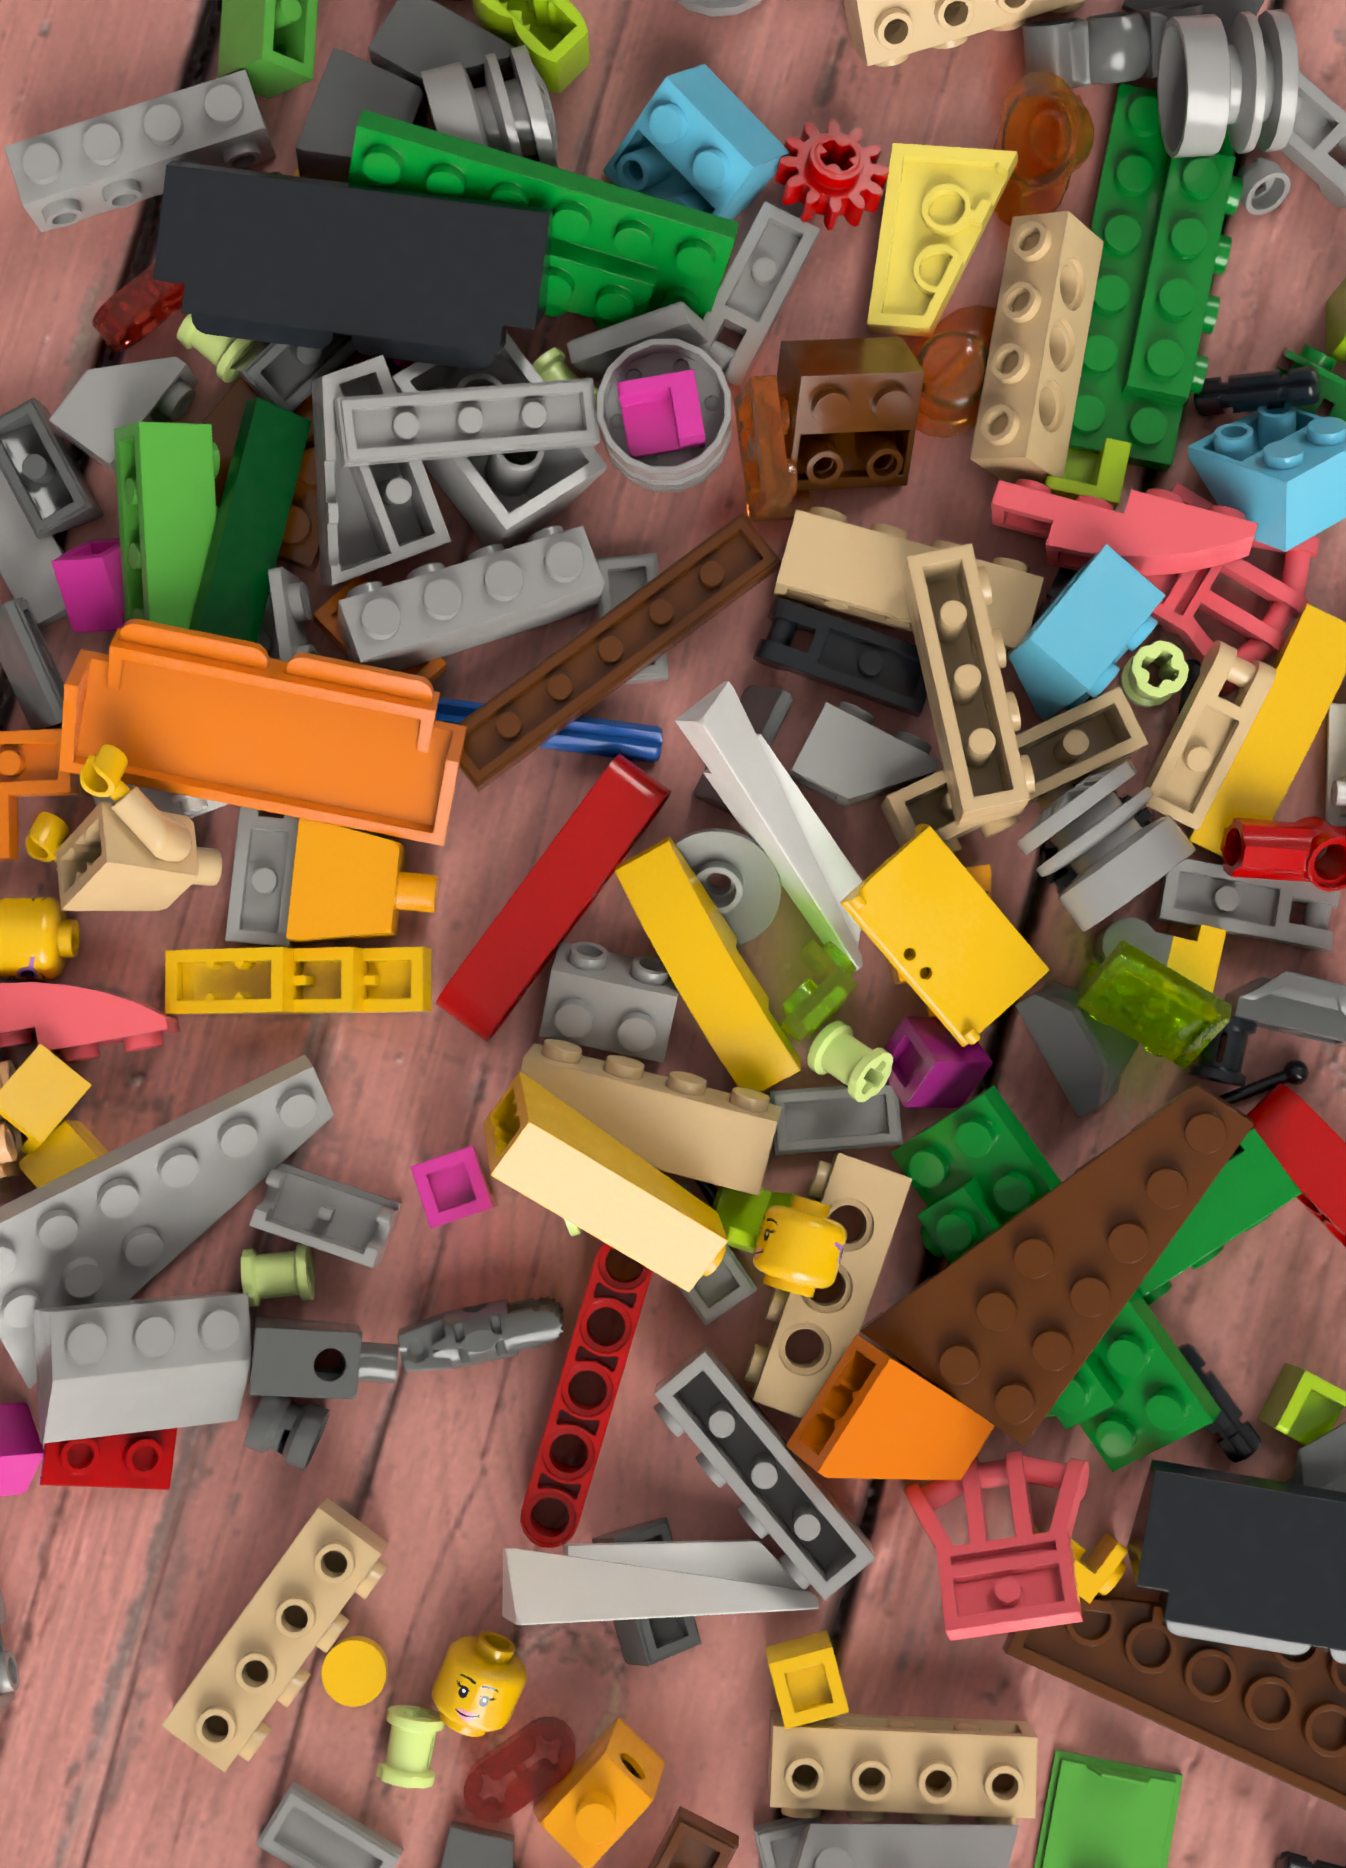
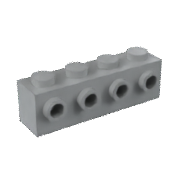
[4,69,277,233]
[337,525,605,671]
[654,1343,876,1601]

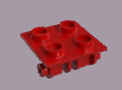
[40,1428,177,1490]

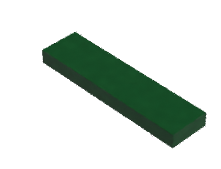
[189,397,312,643]

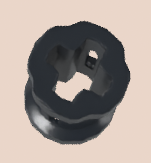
[1187,1012,1257,1087]

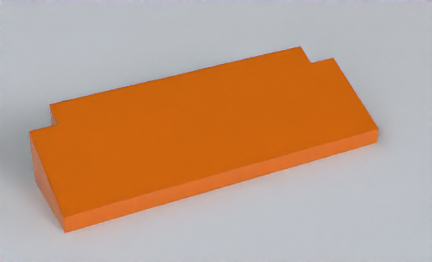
[59,619,467,846]

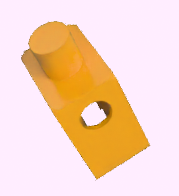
[286,818,439,944]
[533,1716,665,1868]

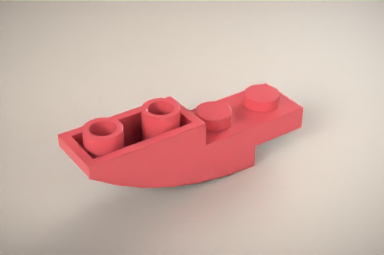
[991,479,1258,576]
[0,982,180,1064]

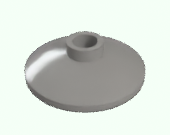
[675,828,781,946]

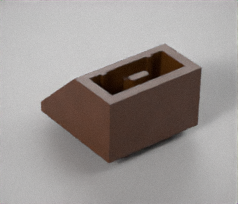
[774,337,925,491]

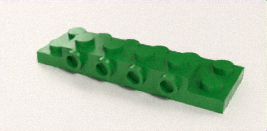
[1068,83,1243,472]
[347,109,739,330]
[890,1085,1222,1472]

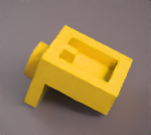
[1034,1525,1128,1604]

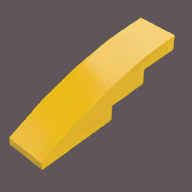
[1188,602,1346,856]
[615,836,802,1092]
[165,947,432,1015]

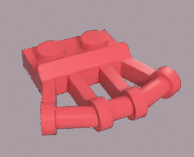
[1144,483,1320,696]
[903,1450,1089,1641]

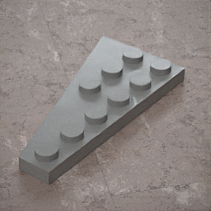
[0,1055,334,1389]

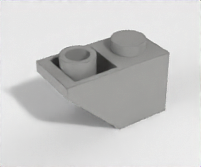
[49,356,198,475]
[790,701,941,807]

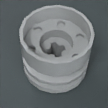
[1157,9,1299,158]
[420,45,559,167]
[597,339,732,492]
[1016,760,1196,932]

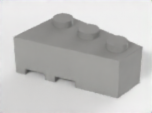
[311,355,451,586]
[788,1824,1019,1868]

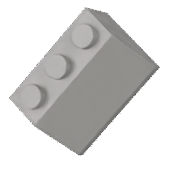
[392,332,607,549]
[34,1291,252,1443]

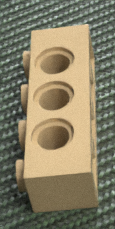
[970,211,1104,484]
[744,1152,912,1418]

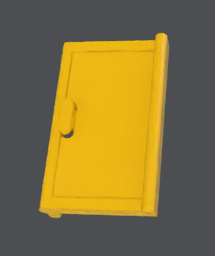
[840,824,1050,1047]

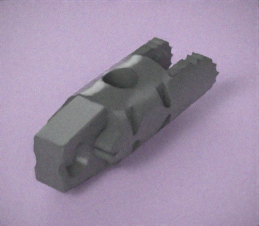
[397,1296,563,1372]

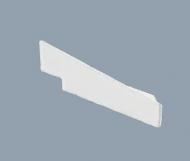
[675,681,863,971]
[502,1539,819,1625]

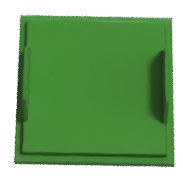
[1033,1749,1183,1868]

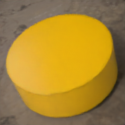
[321,1636,389,1707]

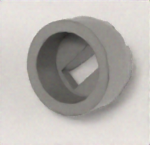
[1236,157,1291,215]

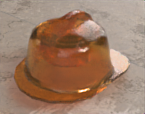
[993,71,1094,226]
[912,305,997,438]

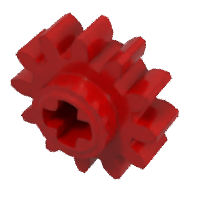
[775,119,889,230]

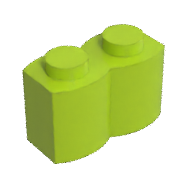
[472,0,590,94]

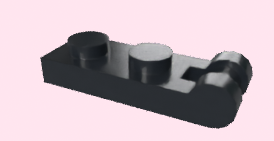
[753,598,927,717]

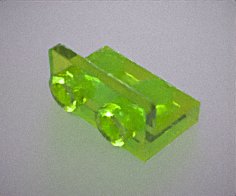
[781,938,858,1049]
[1076,939,1232,1069]

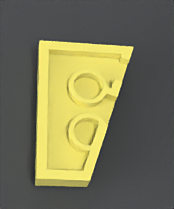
[867,143,1018,337]

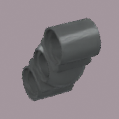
[1023,3,1203,93]

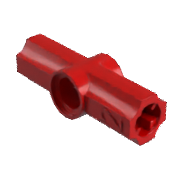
[1220,816,1346,892]

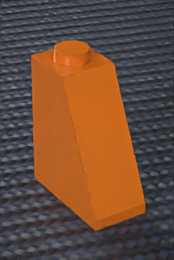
[785,1334,995,1480]

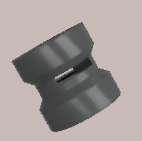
[244,1396,330,1471]

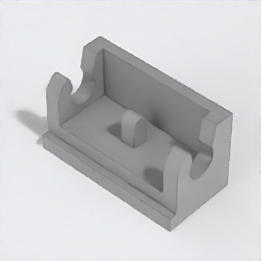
[249,1162,402,1268]

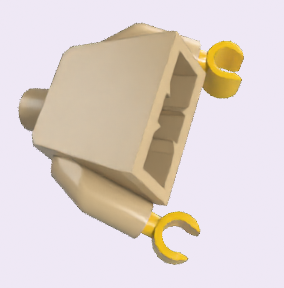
[25,744,222,911]

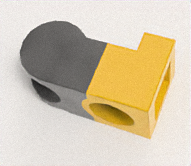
[1093,917,1227,996]

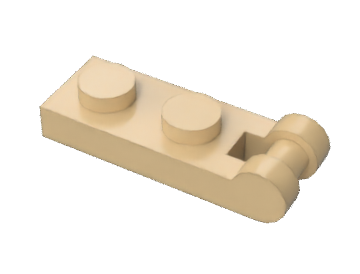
[1141,640,1276,831]

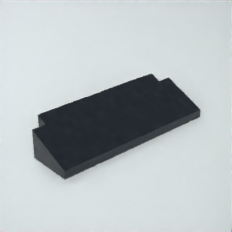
[153,160,553,370]
[1127,1459,1346,1664]

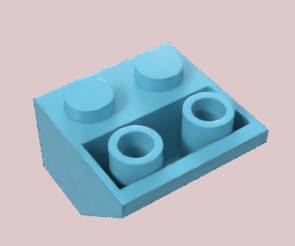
[603,64,790,220]
[1188,401,1346,552]
[1008,544,1166,721]

